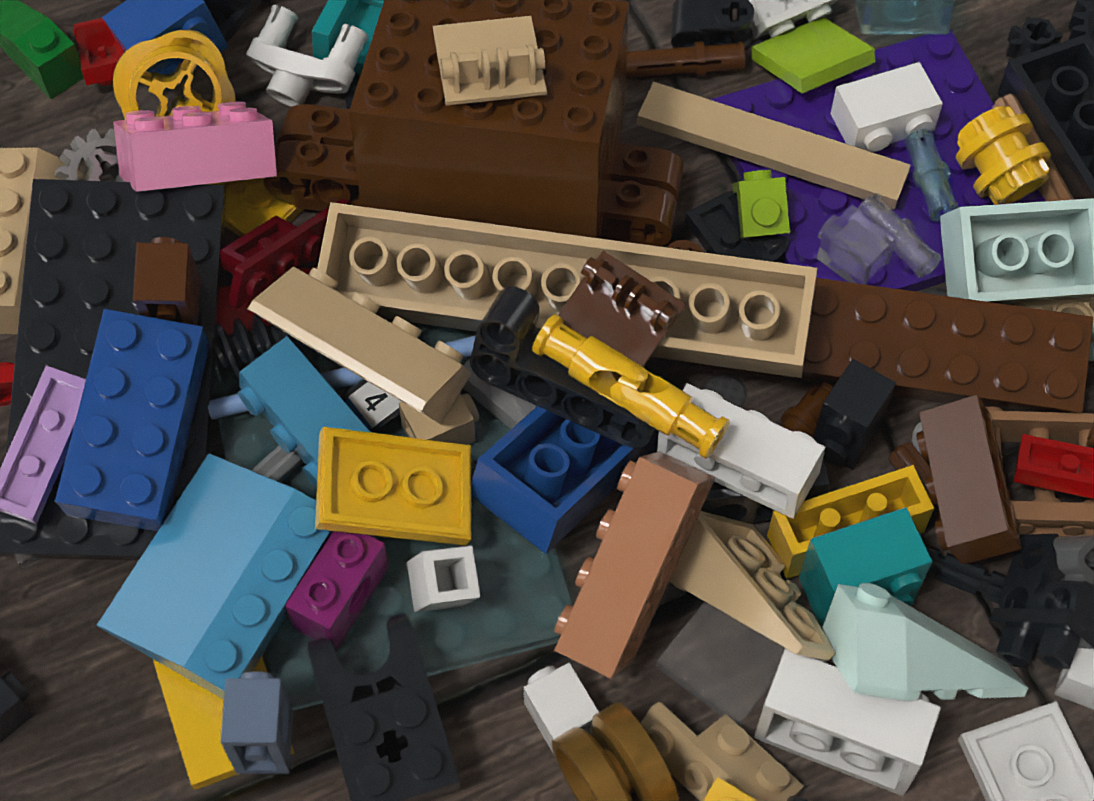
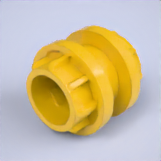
[955,106,1051,205]

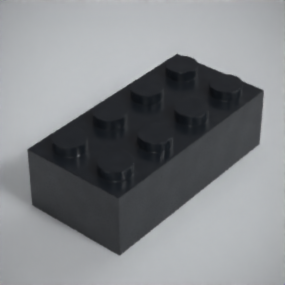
[998,34,1094,200]

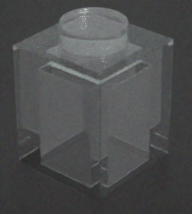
[817,205,897,285]

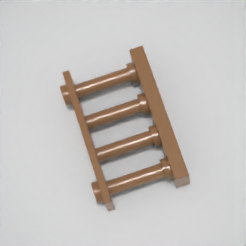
[986,407,1094,537]

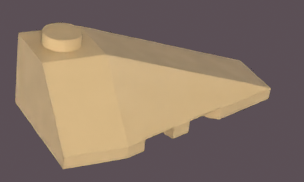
[670,511,835,661]

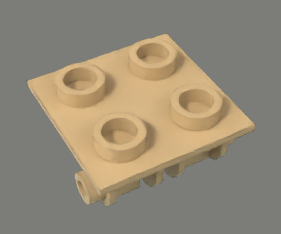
[433,16,547,105]

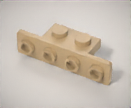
[640,702,804,801]

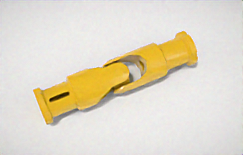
[532,314,730,459]

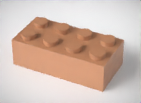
[554,452,716,679]

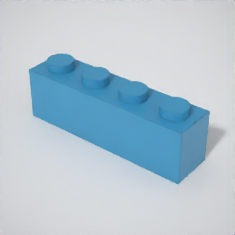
[238,336,371,488]

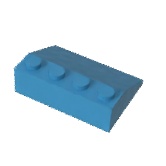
[97,454,333,700]

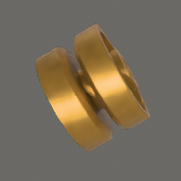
[552,702,679,801]

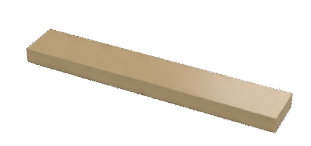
[637,82,911,209]

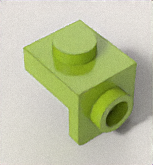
[732,170,790,238]

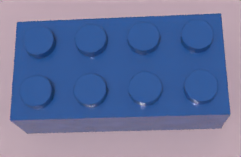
[55,309,210,532]
[471,406,659,554]

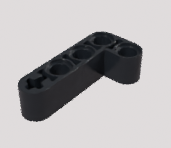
[470,287,655,448]

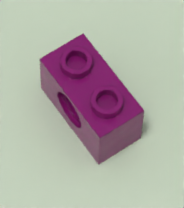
[284,531,390,651]

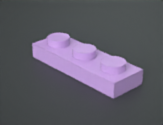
[0,366,86,524]

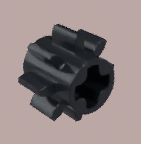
[1005,17,1063,59]

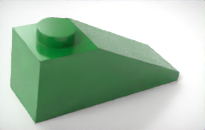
[0,0,84,100]

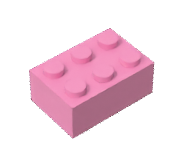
[113,102,277,192]

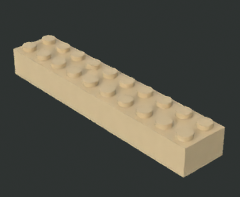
[317,202,817,378]

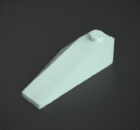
[822,583,1028,701]

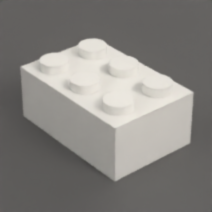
[754,648,941,796]

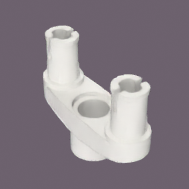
[246,5,369,107]

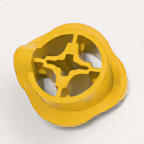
[113,30,236,120]

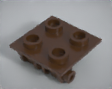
[558,251,686,380]

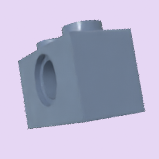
[220,672,293,774]

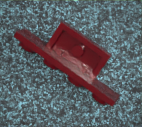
[220,198,351,309]

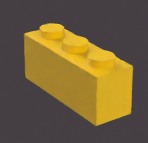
[767,465,934,579]

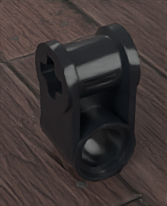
[671,0,755,51]

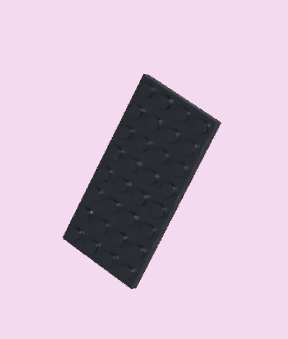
[0,179,226,560]

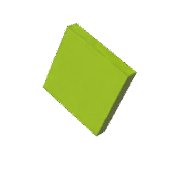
[751,17,875,93]

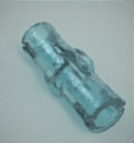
[905,129,959,222]

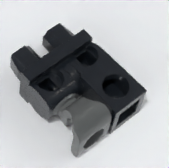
[989,533,1094,669]

